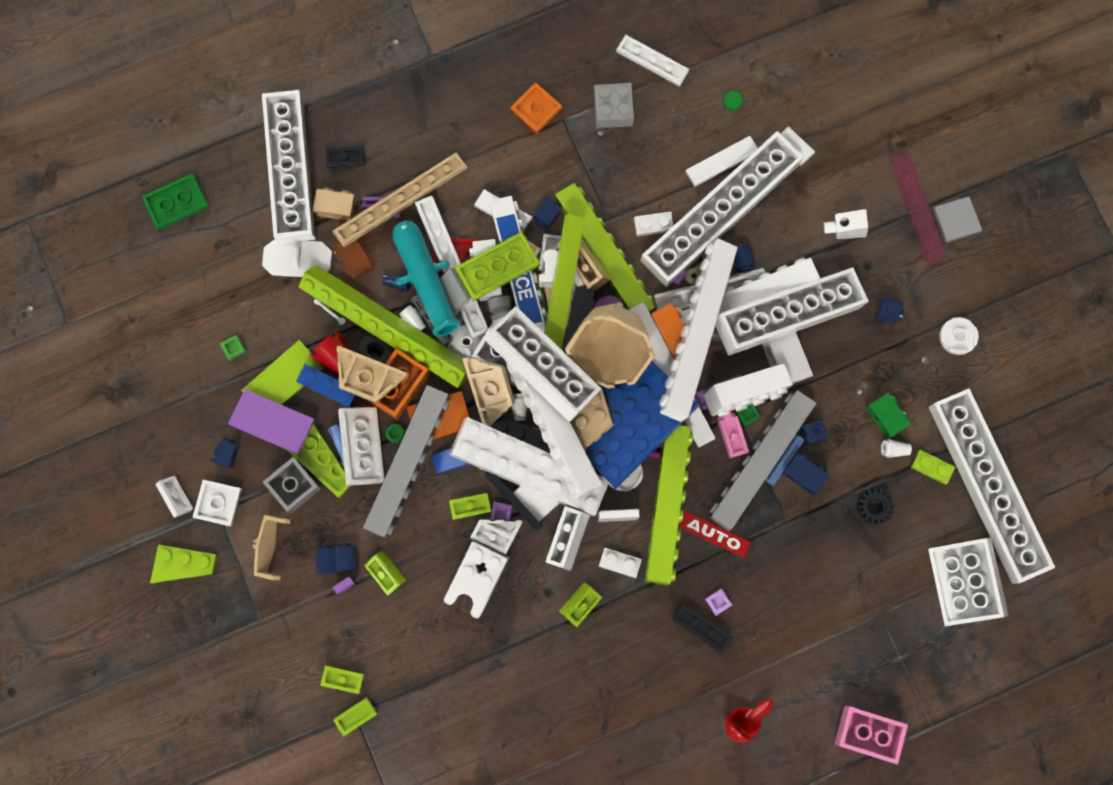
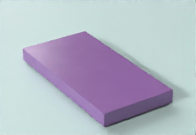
[228,389,315,455]

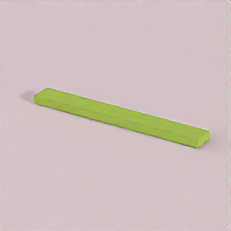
[544,214,585,350]

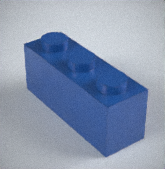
[296,364,356,408]

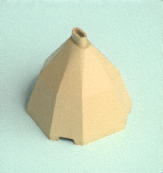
[565,303,655,389]

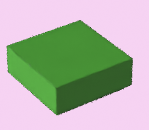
[220,334,246,361]

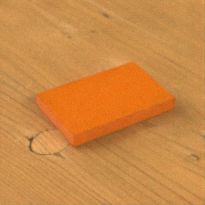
[407,391,469,439]

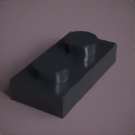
[325,146,364,168]

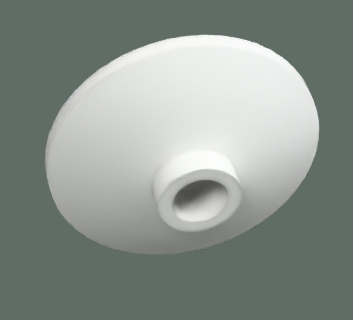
[448,325,484,358]

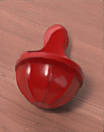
[724,700,774,743]

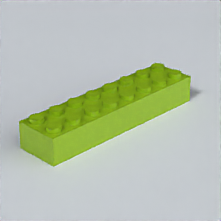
[644,425,693,585]

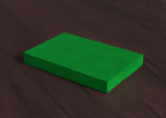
[142,173,209,230]

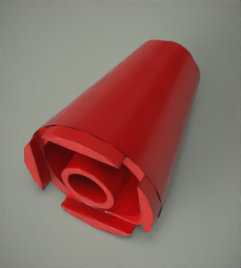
[309,329,350,376]

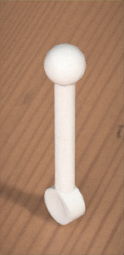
[314,298,346,325]

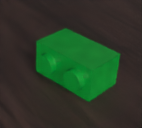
[865,393,911,439]

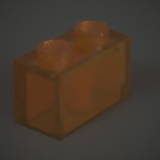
[333,240,374,281]

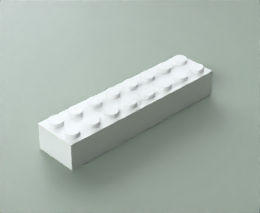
[262,90,315,244]
[715,268,869,356]
[449,417,609,516]

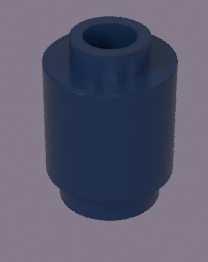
[734,244,755,273]

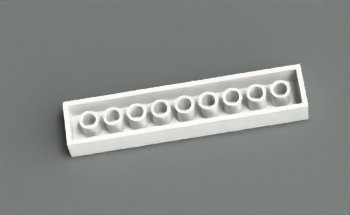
[641,131,804,288]
[929,389,1055,584]

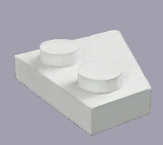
[470,520,522,556]

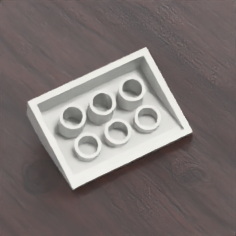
[928,538,1009,626]

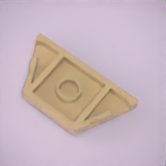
[337,346,408,403]
[462,357,515,427]
[571,388,614,452]

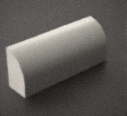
[762,332,813,384]

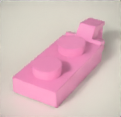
[717,411,749,459]

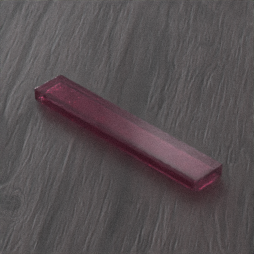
[890,152,946,262]

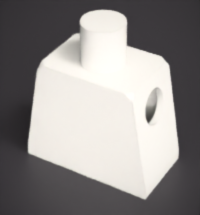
[824,209,868,239]

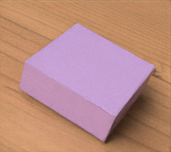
[705,588,732,616]

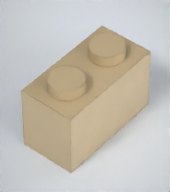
[313,188,356,221]

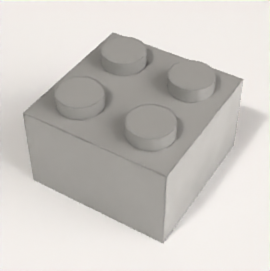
[594,83,634,128]
[263,457,321,514]

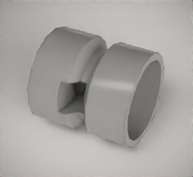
[488,295,513,323]

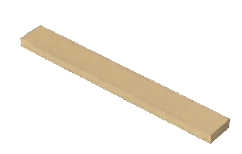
[333,152,467,247]

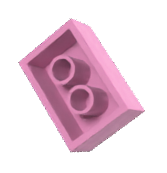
[835,706,908,764]

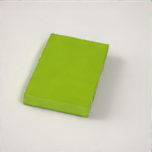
[455,232,541,302]
[241,340,325,405]

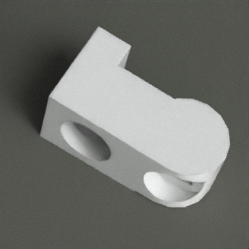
[539,249,558,288]

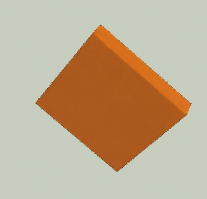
[510,82,563,133]

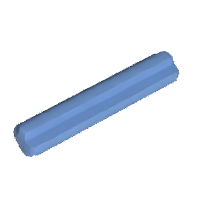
[765,434,804,485]

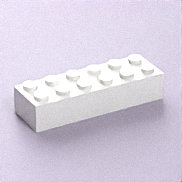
[484,306,601,422]

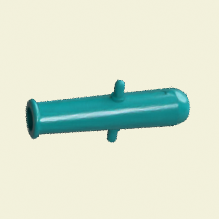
[392,220,461,337]

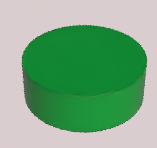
[723,91,742,111]
[385,424,405,444]

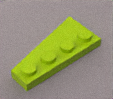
[287,424,351,498]

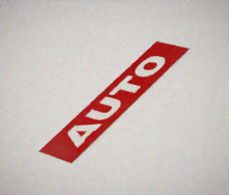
[678,511,751,558]

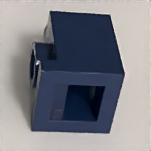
[210,437,240,469]

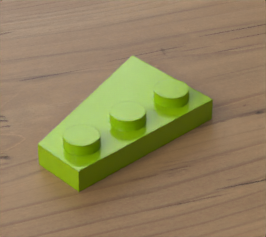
[150,545,218,584]

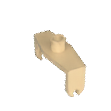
[253,515,291,580]

